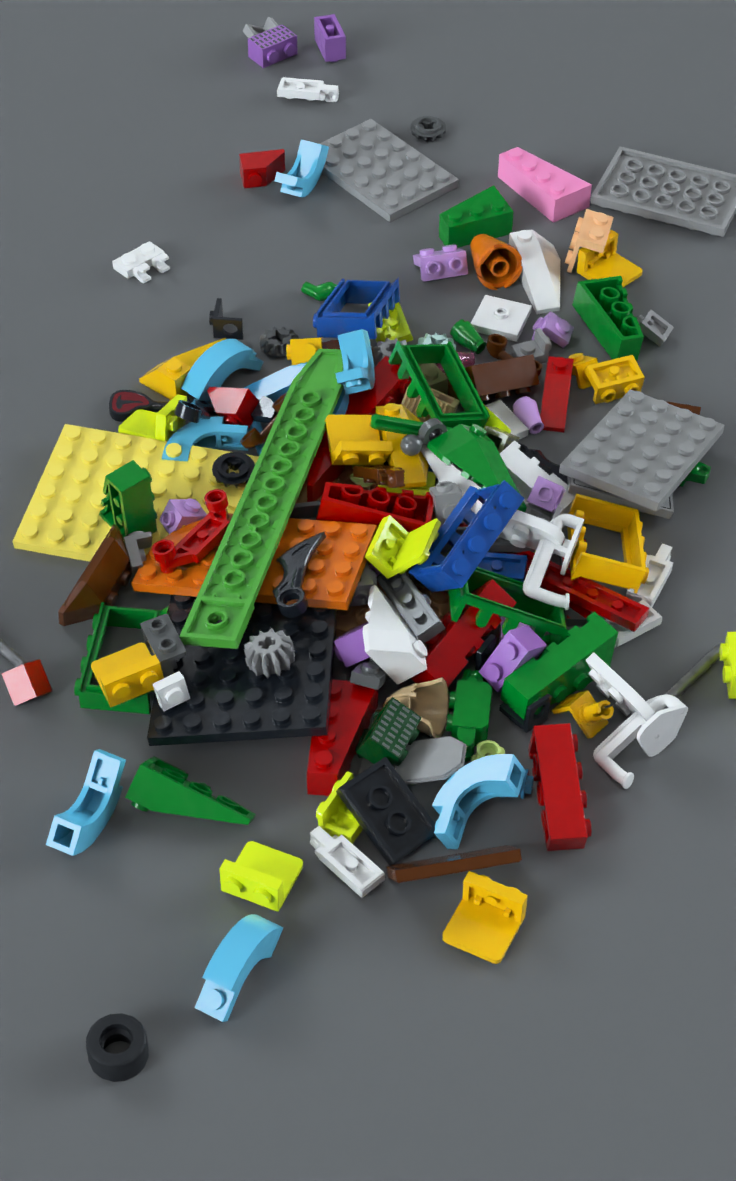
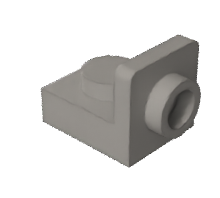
[637,309,674,346]
[511,328,552,363]
[124,531,152,578]

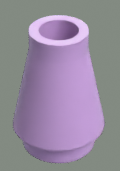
[513,396,544,434]

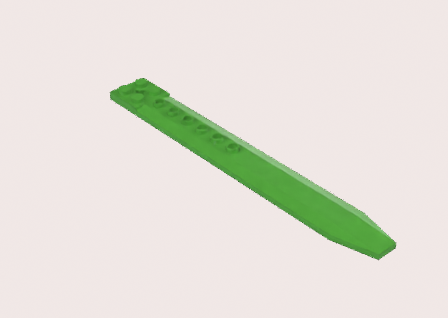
[179,349,344,649]

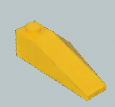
[139,338,226,400]
[376,403,429,489]

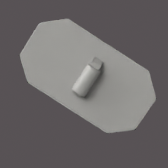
[359,736,467,786]

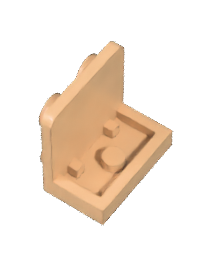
[565,209,614,273]

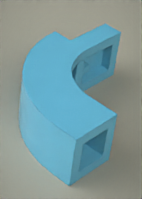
[275,139,329,197]
[335,329,375,395]
[181,339,263,402]
[162,416,249,461]
[46,749,126,856]
[432,754,526,849]
[195,914,284,1022]

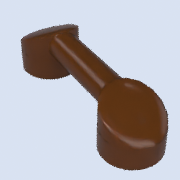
[486,334,543,376]
[240,392,287,449]

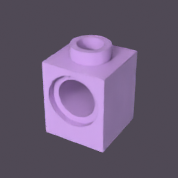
[527,476,566,514]

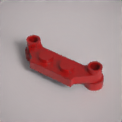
[152,489,230,574]

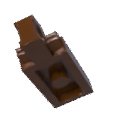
[353,465,405,488]

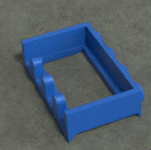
[313,277,400,339]
[409,480,525,592]

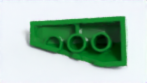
[426,424,527,512]
[125,756,256,825]

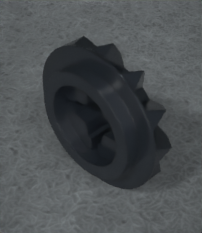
[212,452,255,488]

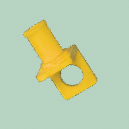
[552,690,614,739]

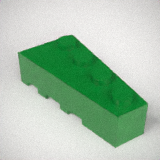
[572,276,644,361]
[500,612,618,720]

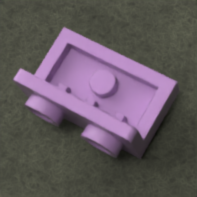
[413,245,468,281]

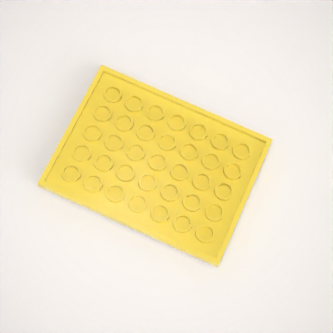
[13,424,259,562]

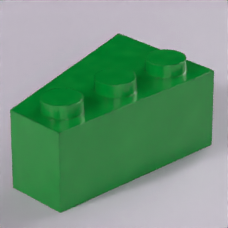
[439,185,514,248]
[99,460,157,540]

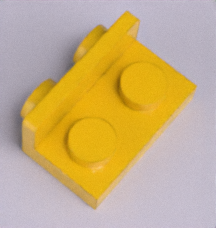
[585,355,645,404]

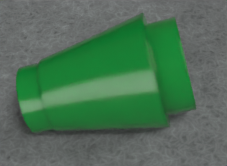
[450,319,487,354]

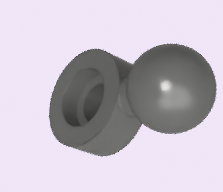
[400,418,447,456]

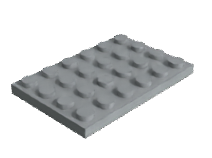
[319,119,459,222]
[590,146,736,237]
[559,389,725,512]

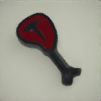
[109,390,168,422]

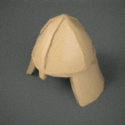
[383,677,449,738]

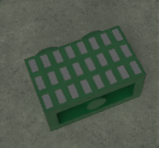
[356,697,422,766]

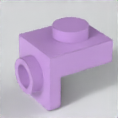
[532,311,574,348]
[160,498,207,534]

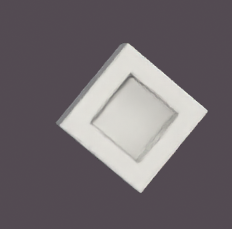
[152,671,190,711]

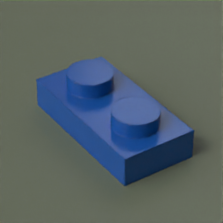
[477,552,527,582]

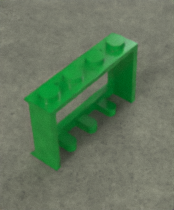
[388,341,490,428]
[449,567,569,645]
[74,602,169,714]

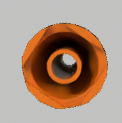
[470,234,522,290]

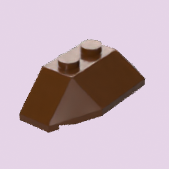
[58,524,132,626]

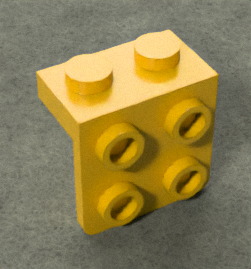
[577,230,643,287]
[325,414,393,465]
[91,642,164,708]
[442,871,528,964]

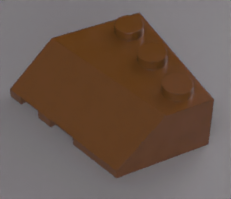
[445,354,540,402]

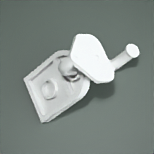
[486,499,585,610]
[585,653,688,789]

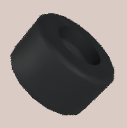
[86,1013,149,1082]

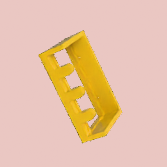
[567,493,649,594]

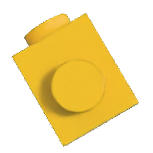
[286,337,322,365]
[569,353,598,389]

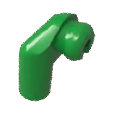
[301,282,337,301]

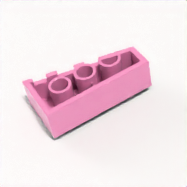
[498,147,592,223]

